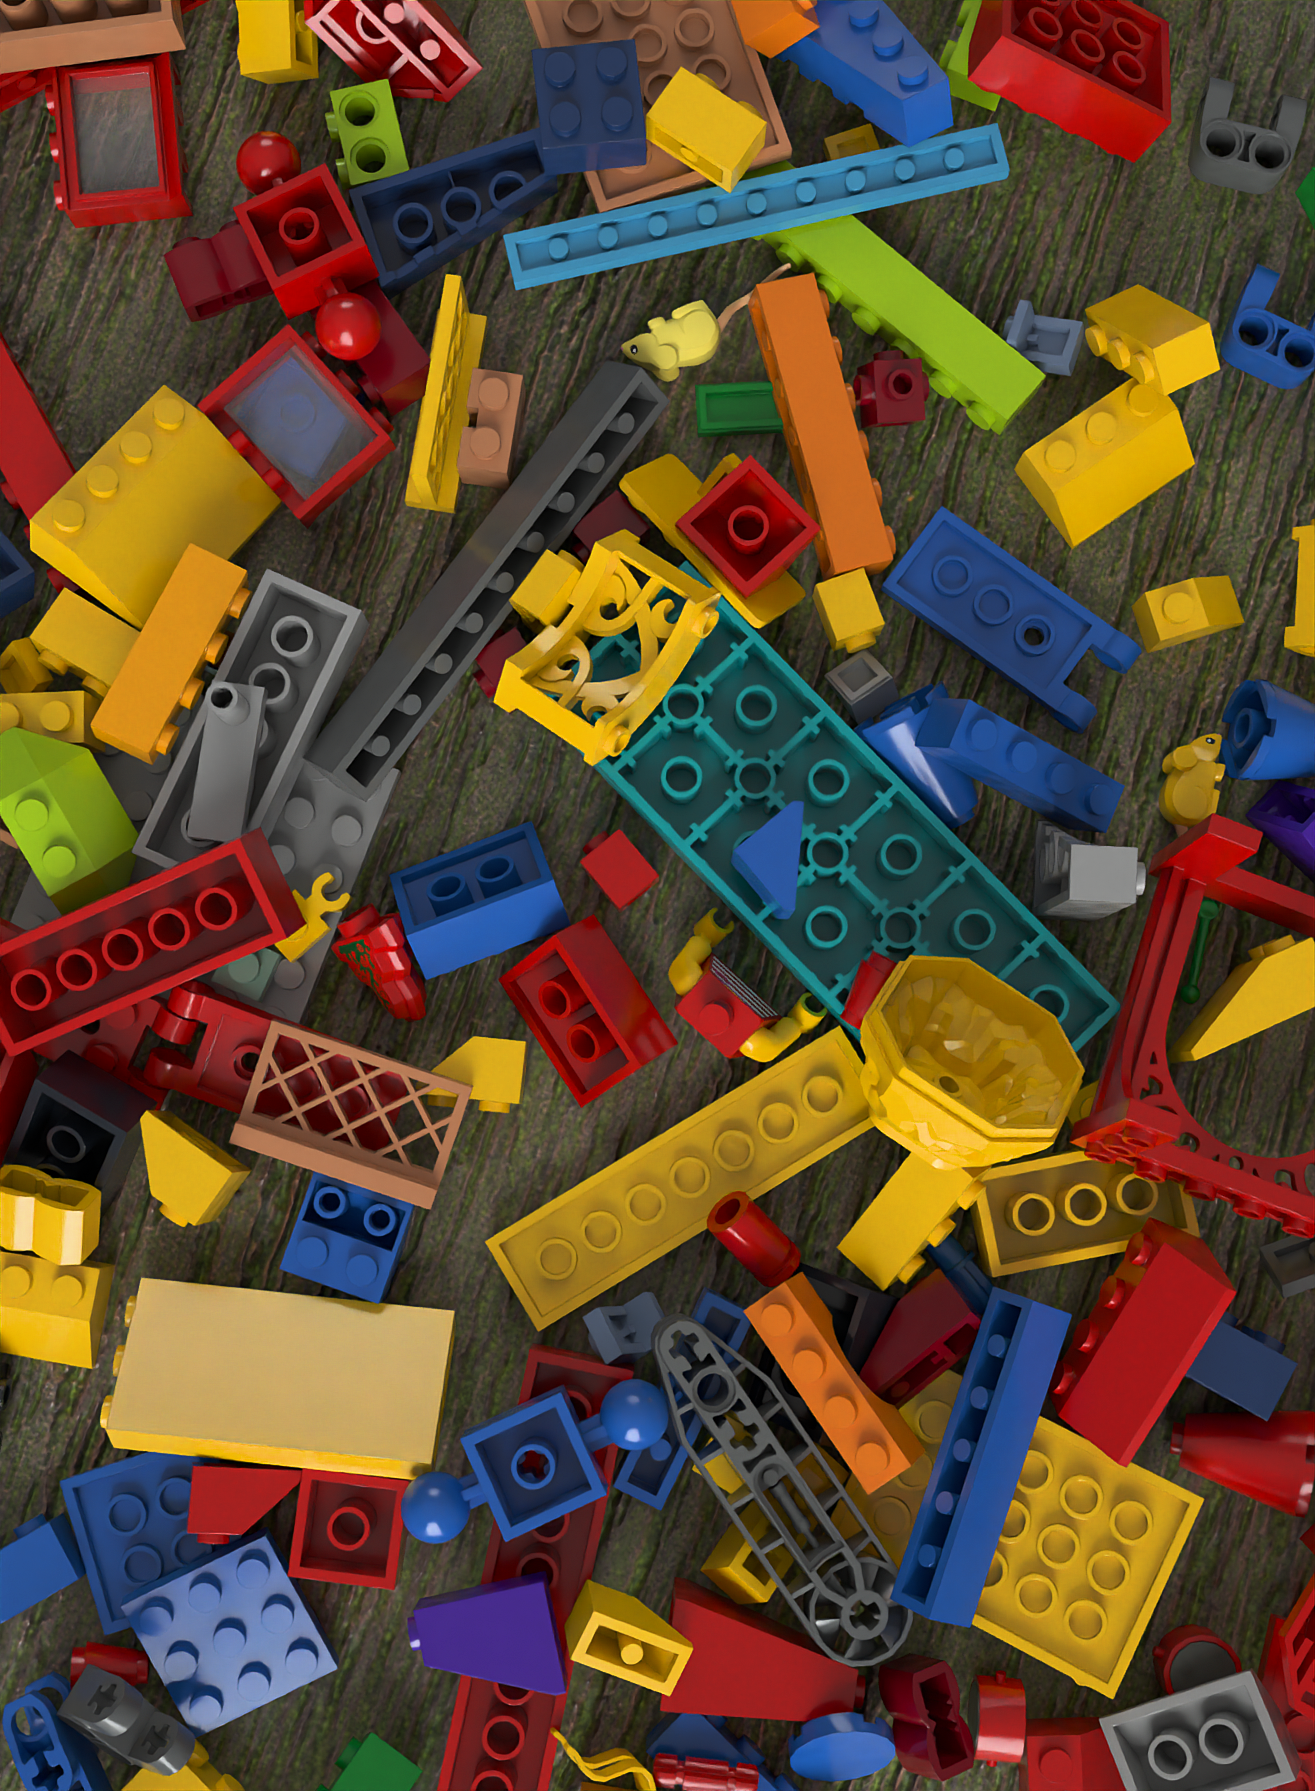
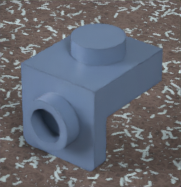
[1003,300,1085,376]
[583,1292,673,1365]

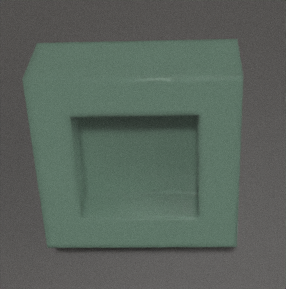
[211,948,283,1003]

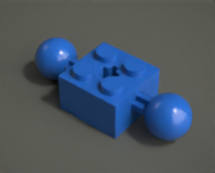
[401,1379,669,1544]

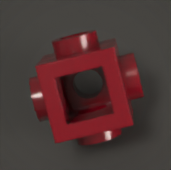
[852,350,929,428]

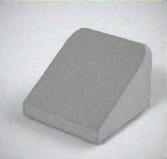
[824,649,899,724]

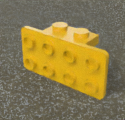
[619,453,806,628]

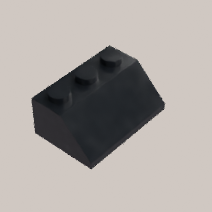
[748,1262,901,1448]

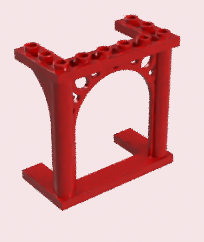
[1069,813,1315,1238]

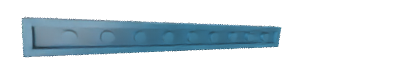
[503,123,1010,290]

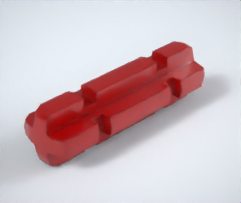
[652,1753,759,1791]

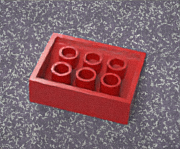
[967,0,1172,163]

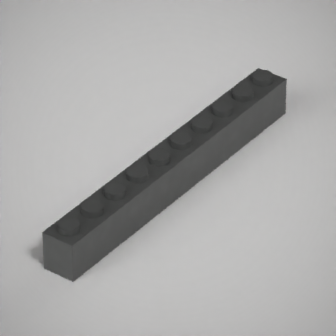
[302,360,670,802]

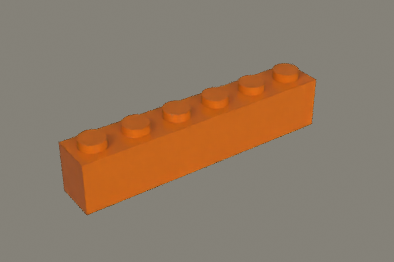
[748,273,896,581]

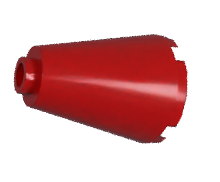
[1169,1410,1315,1518]

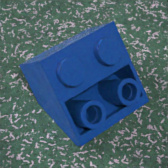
[279,1171,415,1304]

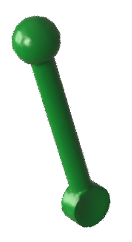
[1180,900,1219,1004]

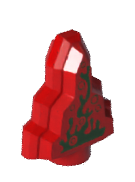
[331,903,427,1022]

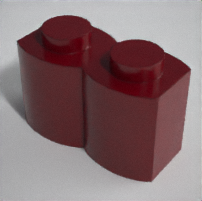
[164,219,274,322]
[878,1653,974,1782]

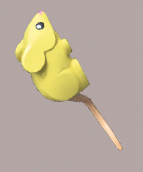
[621,263,791,382]

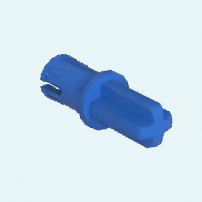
[925,1233,996,1314]

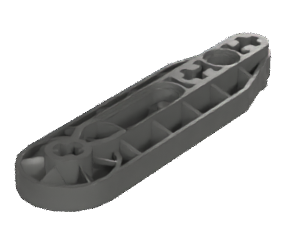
[650,1313,913,1667]

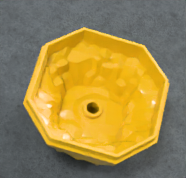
[860,955,1085,1171]

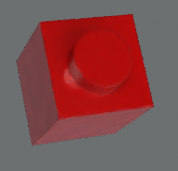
[580,828,659,913]

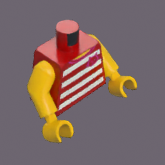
[668,908,827,1062]

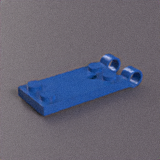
[881,506,1142,734]

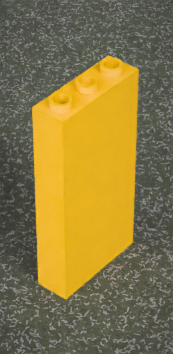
[100,1278,456,1480]

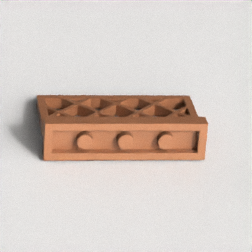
[229,1019,473,1210]

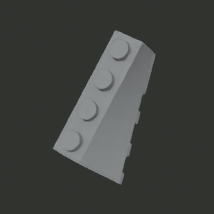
[1032,819,1146,922]

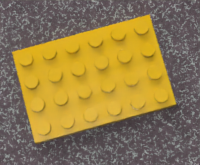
[823,1369,1204,1699]

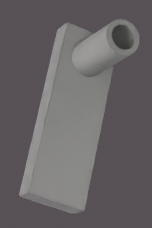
[187,680,268,843]

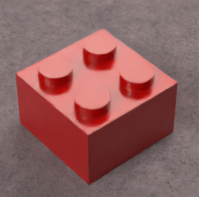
[288,1468,413,1590]

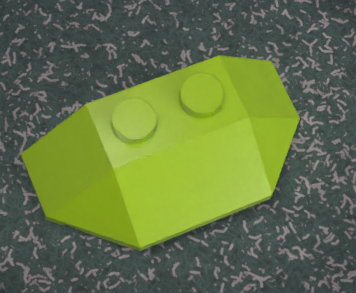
[0,726,139,915]

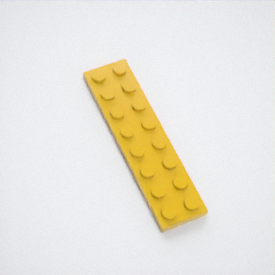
[485,1025,875,1332]

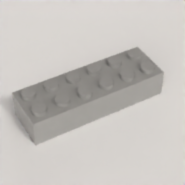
[131,569,370,869]

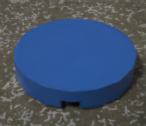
[788,1712,895,1782]

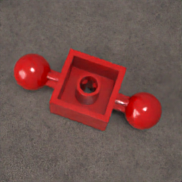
[233,131,382,361]

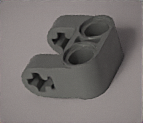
[1188,76,1307,194]
[56,1664,195,1776]

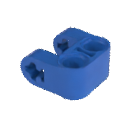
[1220,263,1315,389]

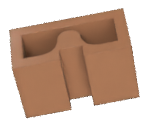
[457,368,527,490]

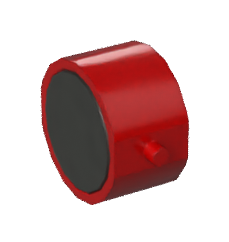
[1152,1624,1242,1695]
[968,1670,1026,1767]

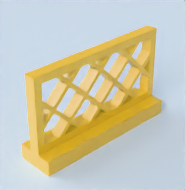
[405,274,488,514]

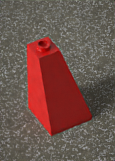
[660,1577,865,1722]

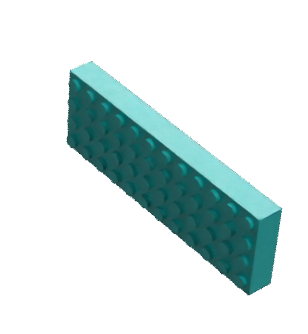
[544,560,1121,1053]

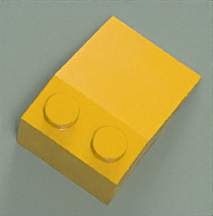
[1167,934,1315,1063]

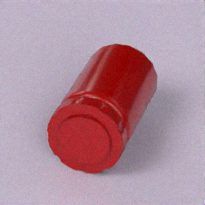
[707,1191,801,1287]

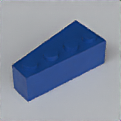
[775,0,954,148]

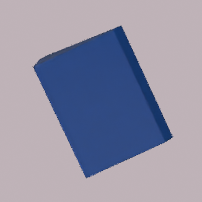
[731,801,804,920]

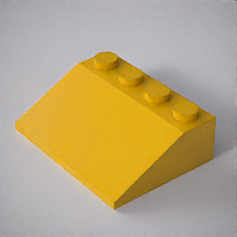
[30,385,282,632]

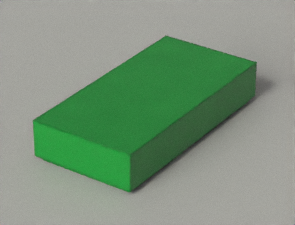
[695,381,783,438]

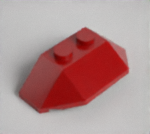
[304,0,483,102]

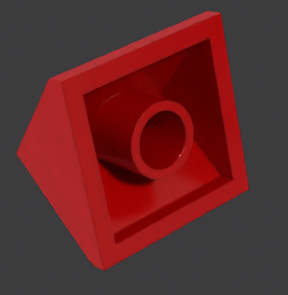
[675,455,821,599]

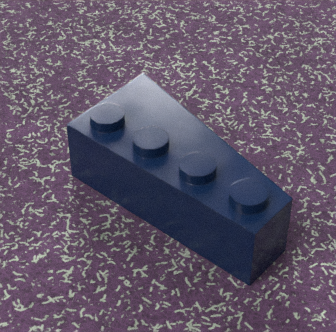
[348,127,558,300]

